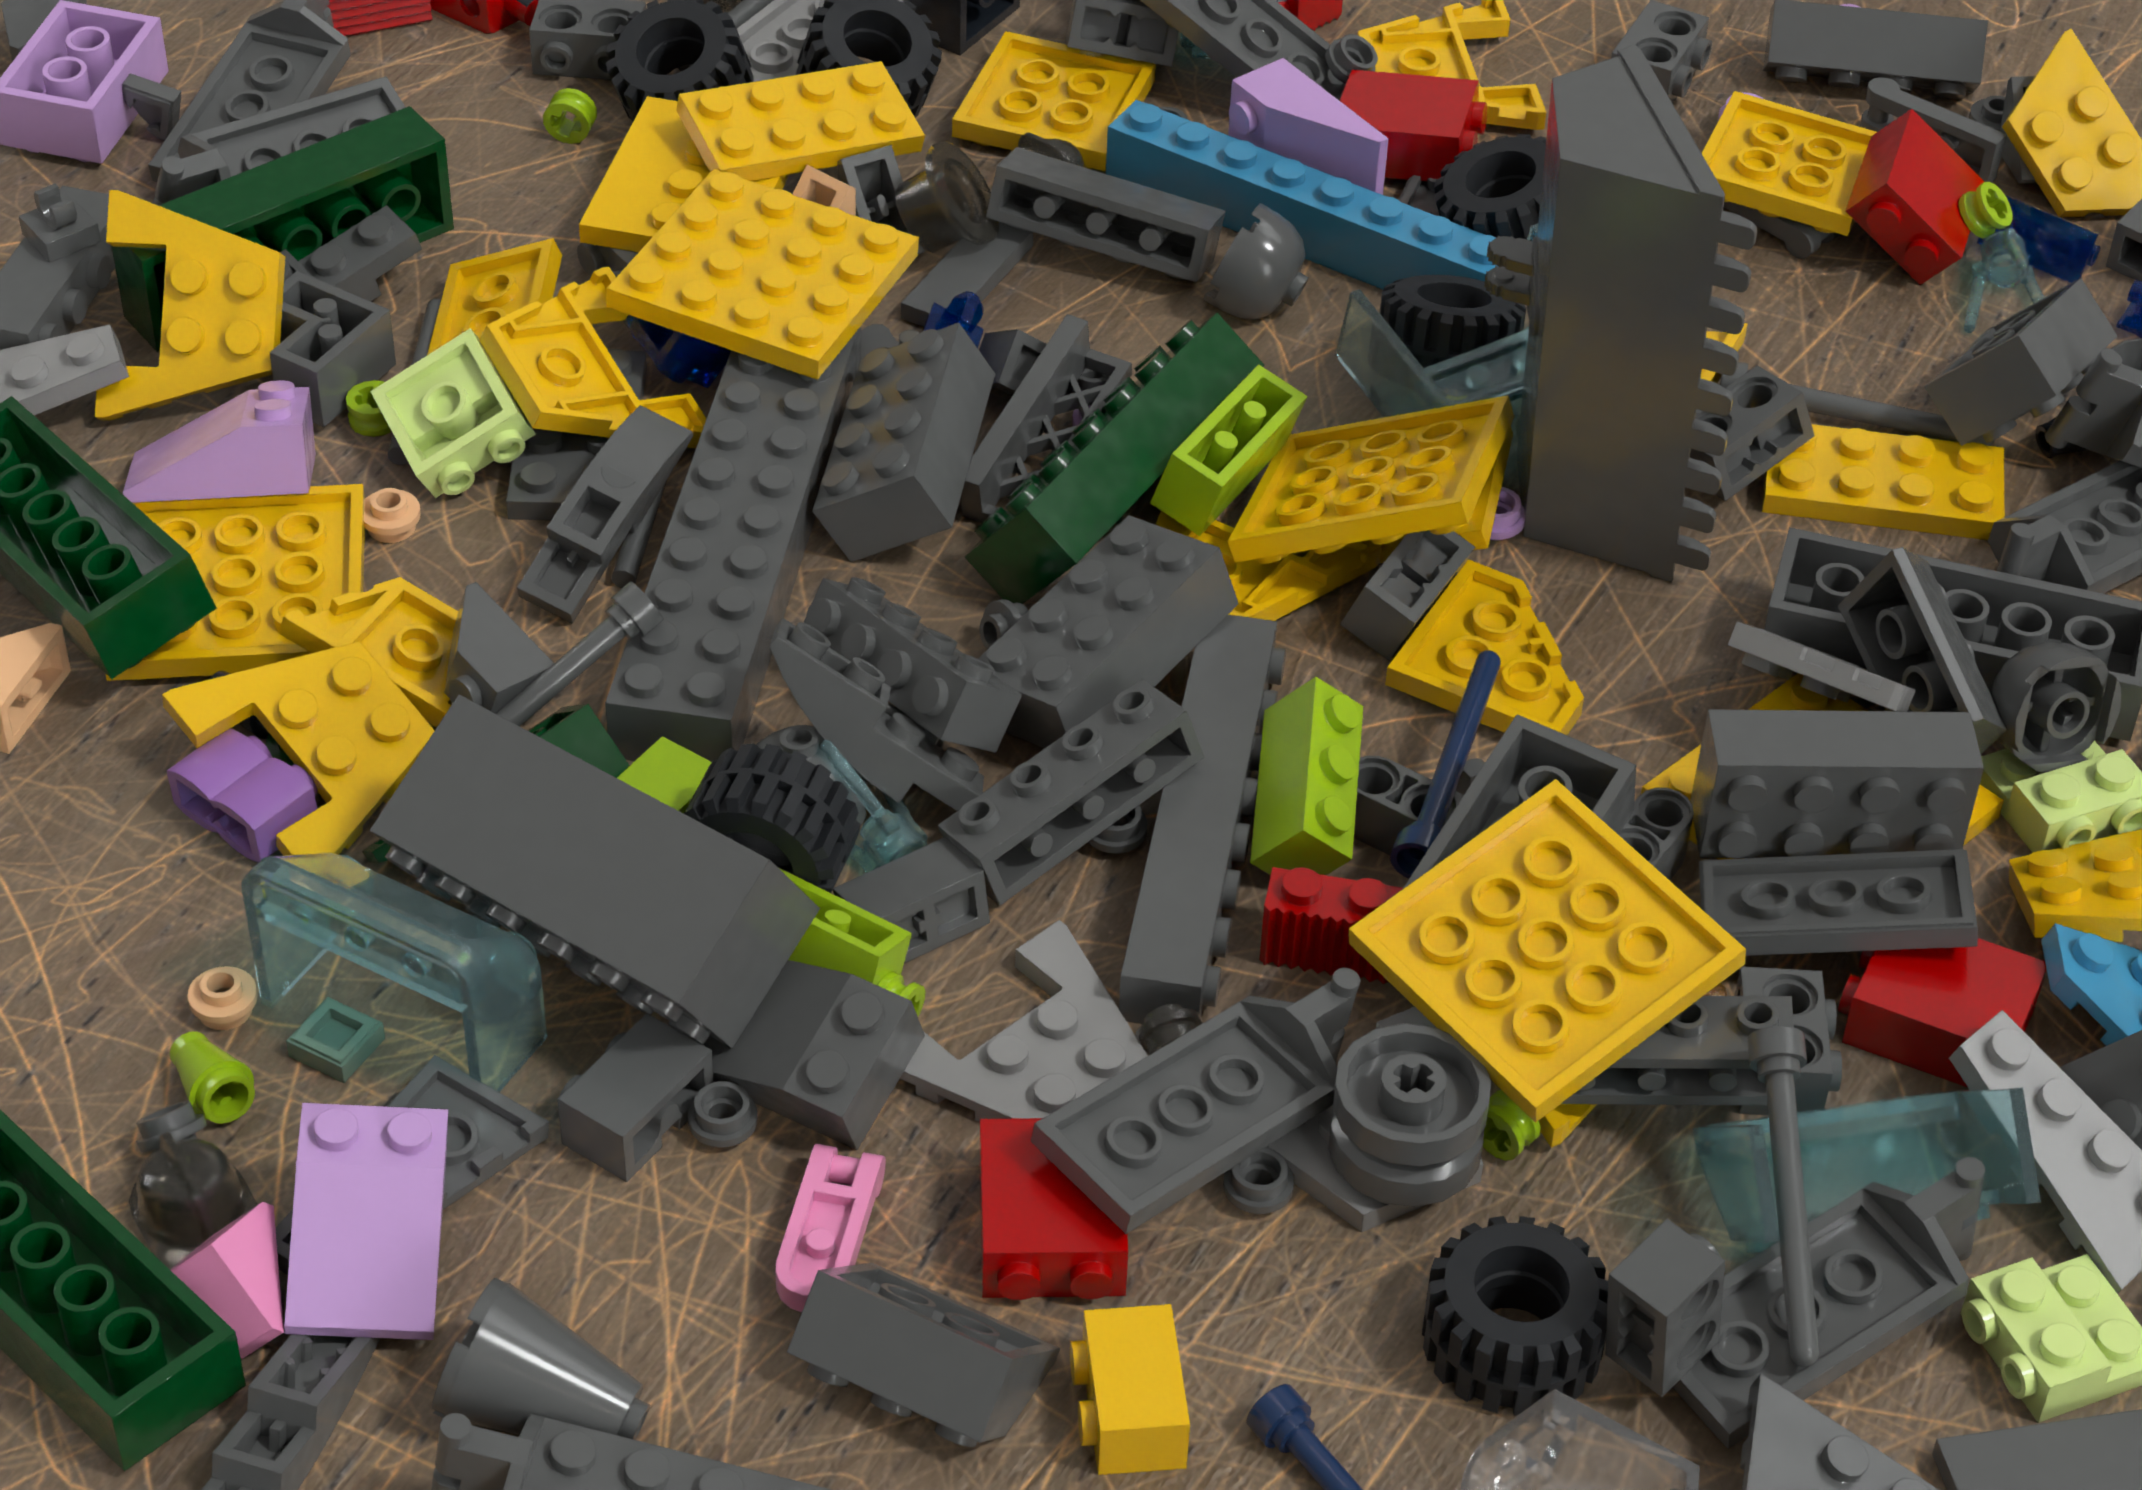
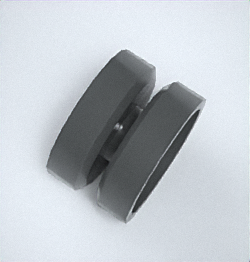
[1328,1023,1491,1207]

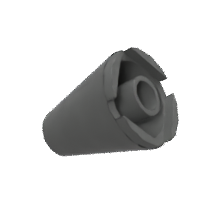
[432,1278,650,1440]

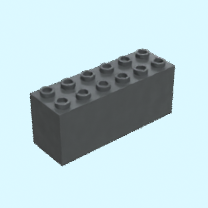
[370,695,820,1049]

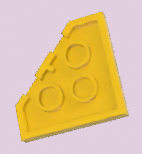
[1385,559,1584,735]

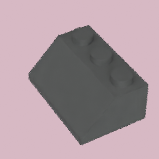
[1838,547,2007,754]
[787,1262,1060,1447]

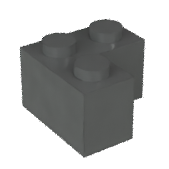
[269,271,396,427]

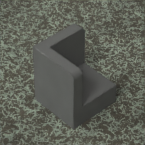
[979,329,1047,396]

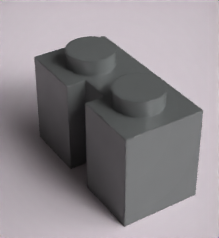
[557,1013,714,1182]

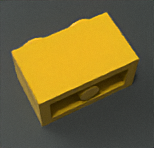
[1070,1304,1190,1475]

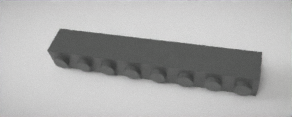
[1119,615,1286,1031]

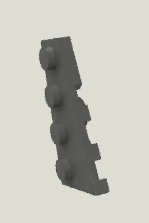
[276,1055,549,1275]

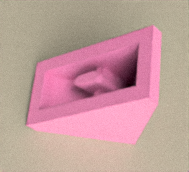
[170,1202,284,1359]

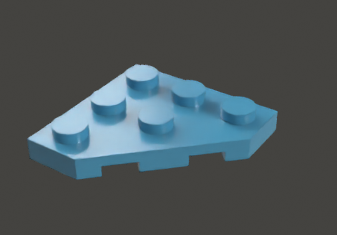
[2041,923,2142,1046]

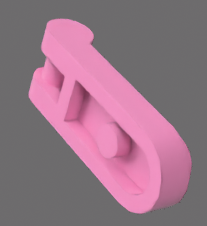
[775,1144,886,1312]

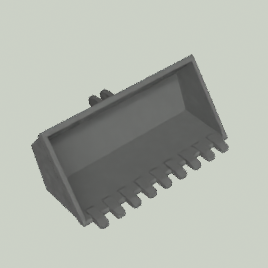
[1484,45,1757,582]

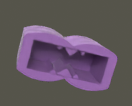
[167,729,318,862]

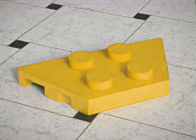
[2002,28,2142,218]
[279,577,459,727]

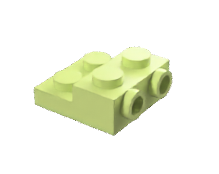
[370,328,536,498]
[1980,740,2142,853]
[1960,1254,2142,1423]

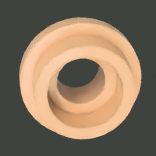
[364,488,421,543]
[187,966,258,1030]

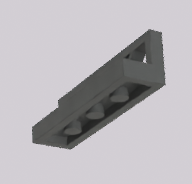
[960,314,1132,523]

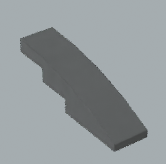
[201,1335,381,1490]

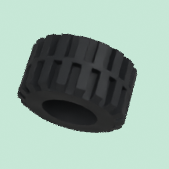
[606,0,754,123]
[796,0,942,118]
[1434,134,1546,241]
[1374,275,1526,393]
[684,743,860,893]
[1422,1216,1608,1416]

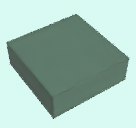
[286,997,385,1083]

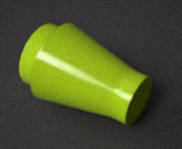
[169,1031,255,1124]

